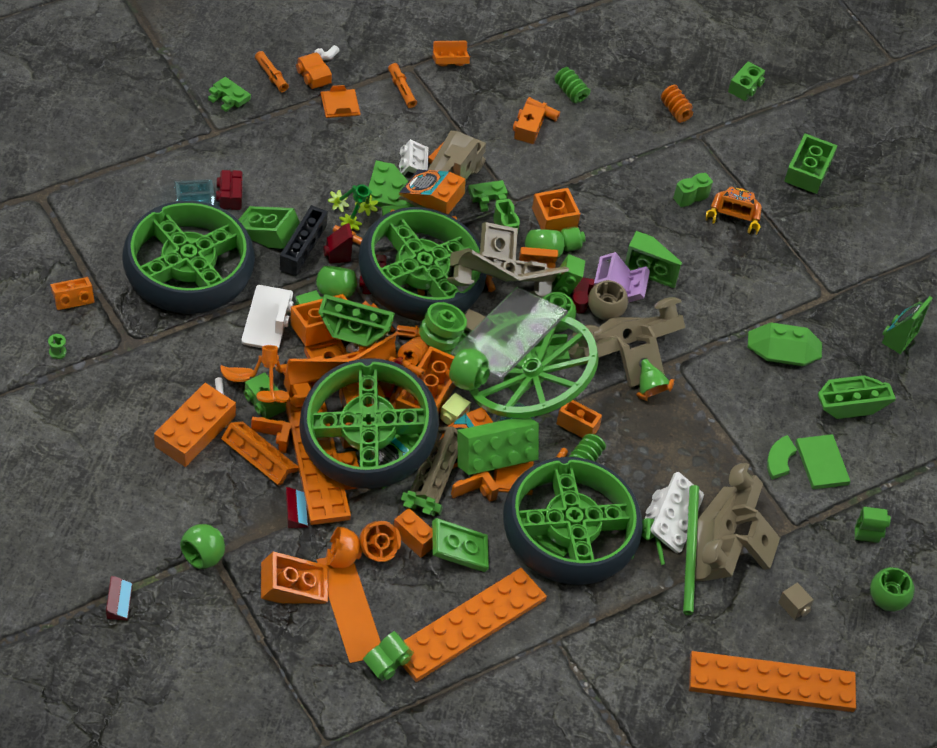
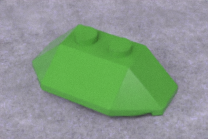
[319,294,395,347]
[747,323,822,366]
[818,376,896,419]

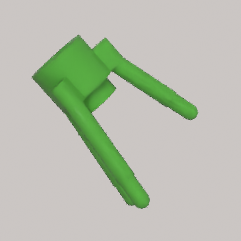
[632,518,665,565]

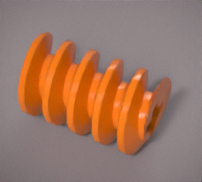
[661,85,693,123]
[397,337,430,366]

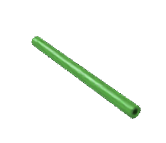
[683,485,699,615]

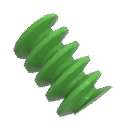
[554,67,591,103]
[568,434,606,461]

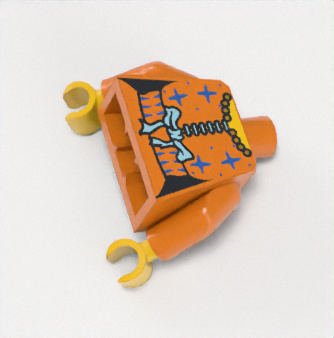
[705,187,762,235]

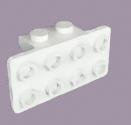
[241,285,293,349]
[645,472,704,553]

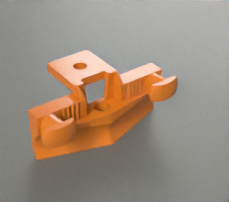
[284,332,398,407]

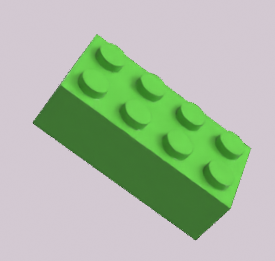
[457,417,539,475]

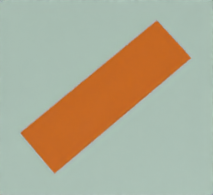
[317,557,381,663]

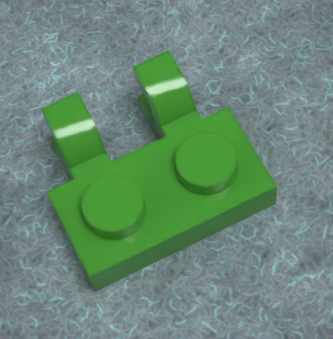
[208,77,251,112]
[468,180,508,212]
[401,490,443,516]

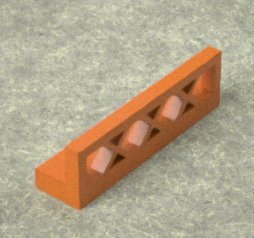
[221,422,299,485]

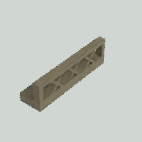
[410,427,458,504]

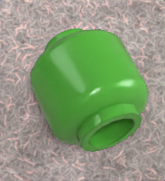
[561,226,585,252]

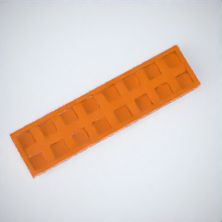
[286,392,351,525]
[402,568,547,682]
[689,651,856,712]

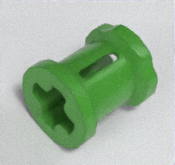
[48,334,66,359]

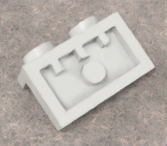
[399,139,428,175]

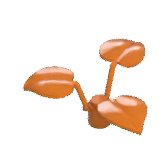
[220,345,289,403]

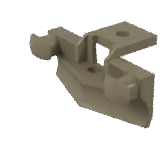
[399,130,486,208]
[447,222,569,300]
[568,297,685,387]
[695,463,780,581]

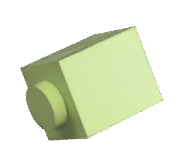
[440,393,471,425]

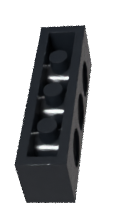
[279,205,328,276]

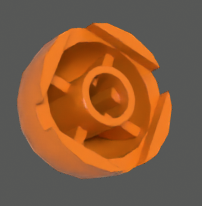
[359,521,401,562]
[326,527,362,569]

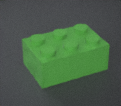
[784,134,837,194]

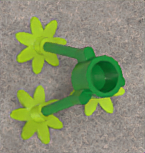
[328,185,378,231]

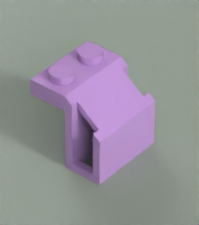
[594,252,650,303]

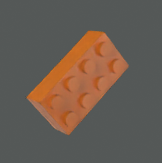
[395,346,456,422]
[154,383,236,467]

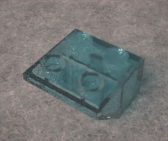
[174,178,214,205]

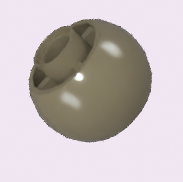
[588,280,628,321]

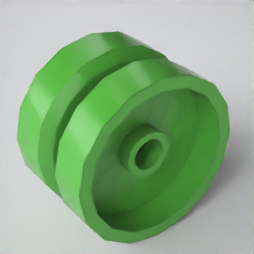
[419,302,467,351]

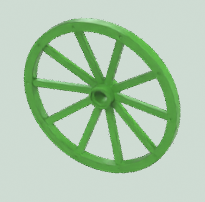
[469,313,599,418]

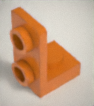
[251,417,291,453]
[451,471,499,502]

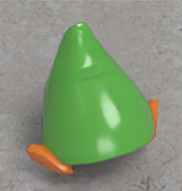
[636,359,674,401]

